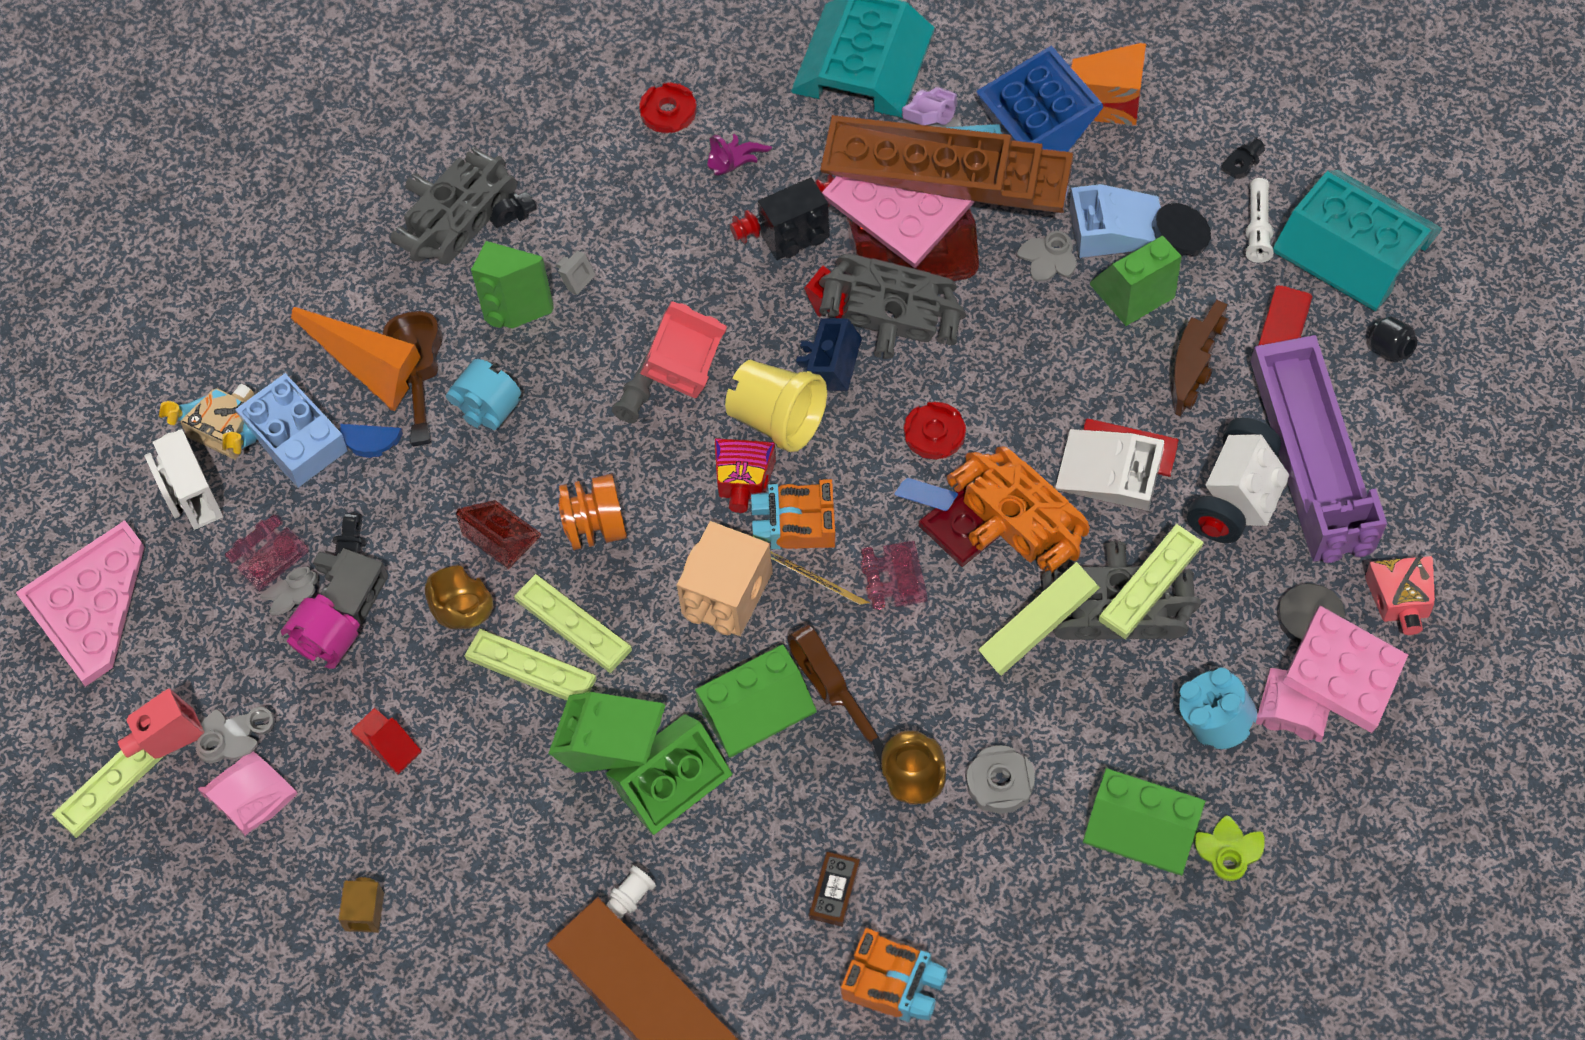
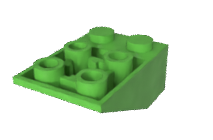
[548,692,666,773]

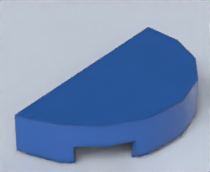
[340,424,403,458]

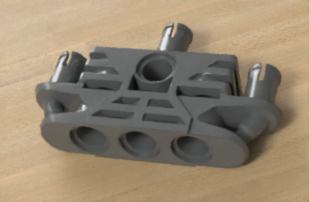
[390,147,517,264]
[819,254,966,359]
[1042,541,1202,640]

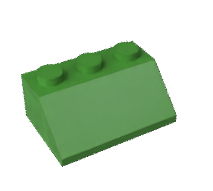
[471,241,554,329]
[695,644,817,758]
[606,714,733,835]
[1083,768,1206,876]

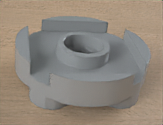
[967,746,1035,814]

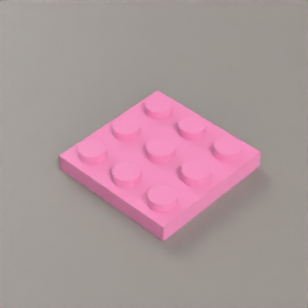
[1282,606,1408,733]

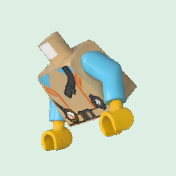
[159,384,257,460]

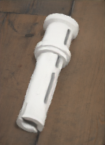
[1246,178,1273,263]
[606,866,656,919]

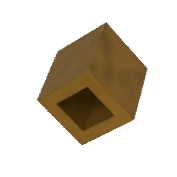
[338,877,384,933]

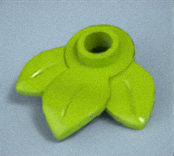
[1195,816,1265,881]

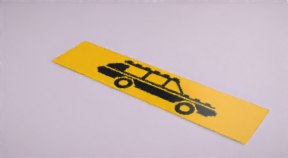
[770,551,870,605]

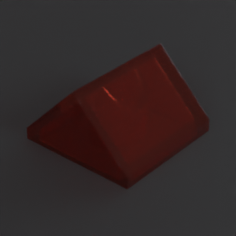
[456,500,541,569]

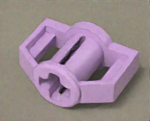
[902,87,957,125]

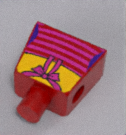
[715,438,776,513]

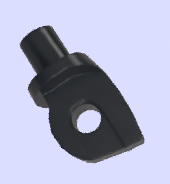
[1221,138,1265,179]
[490,191,537,228]
[332,512,366,556]

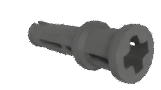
[612,341,653,423]

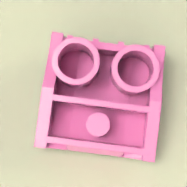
[1256,668,1330,742]
[198,751,298,836]

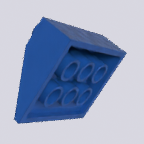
[976,45,1103,152]

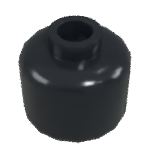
[1369,316,1418,362]

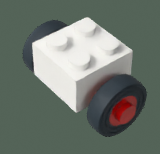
[1187,418,1289,543]

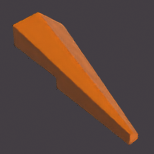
[291,307,421,411]

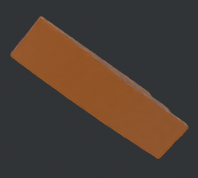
[820,115,1074,213]
[546,897,738,1040]

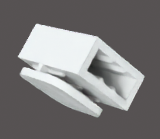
[144,429,223,530]

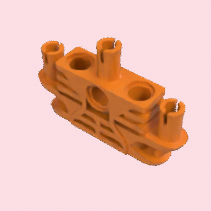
[947,446,1090,574]

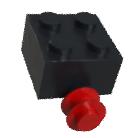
[730,174,835,260]

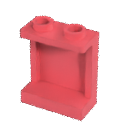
[640,301,727,398]

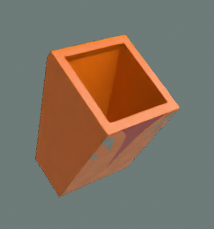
[1071,43,1146,126]

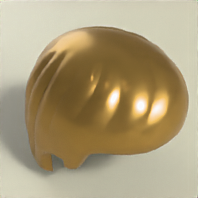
[425,565,493,629]
[882,730,946,804]

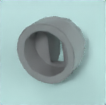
[246,707,275,735]

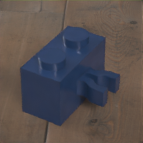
[796,318,862,391]

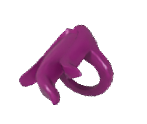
[707,134,772,175]

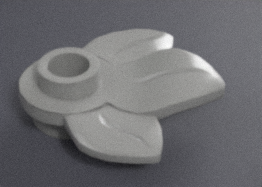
[1017,231,1077,282]
[260,567,318,616]
[196,710,258,763]

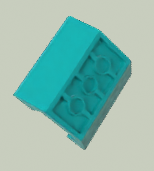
[791,0,935,118]
[1273,170,1442,312]

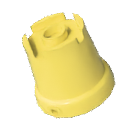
[725,360,827,452]

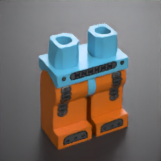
[751,479,835,549]
[841,927,947,1022]

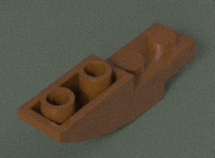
[1172,300,1229,417]

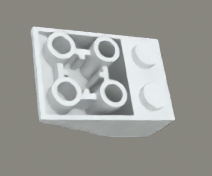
[1055,429,1164,511]

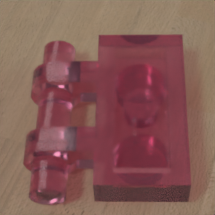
[224,514,309,592]
[860,541,927,610]

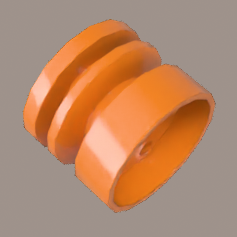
[558,474,627,551]

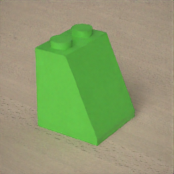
[1090,235,1182,326]

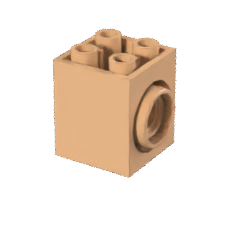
[677,521,773,637]

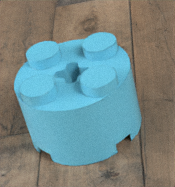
[446,359,521,430]
[1180,668,1257,749]

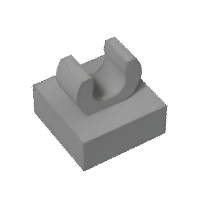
[556,251,596,295]

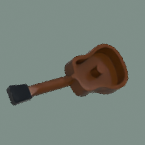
[383,311,442,447]
[787,624,884,771]

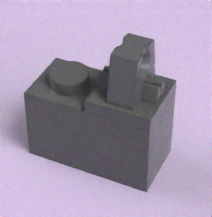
[313,548,388,630]

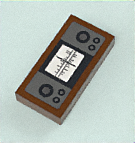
[809,852,860,927]

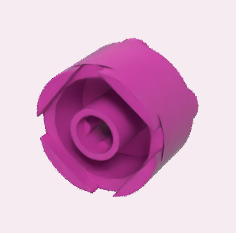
[281,594,360,669]

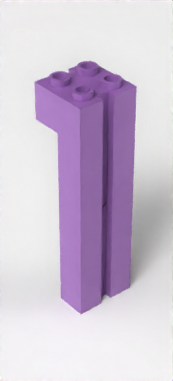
[1250,335,1387,563]

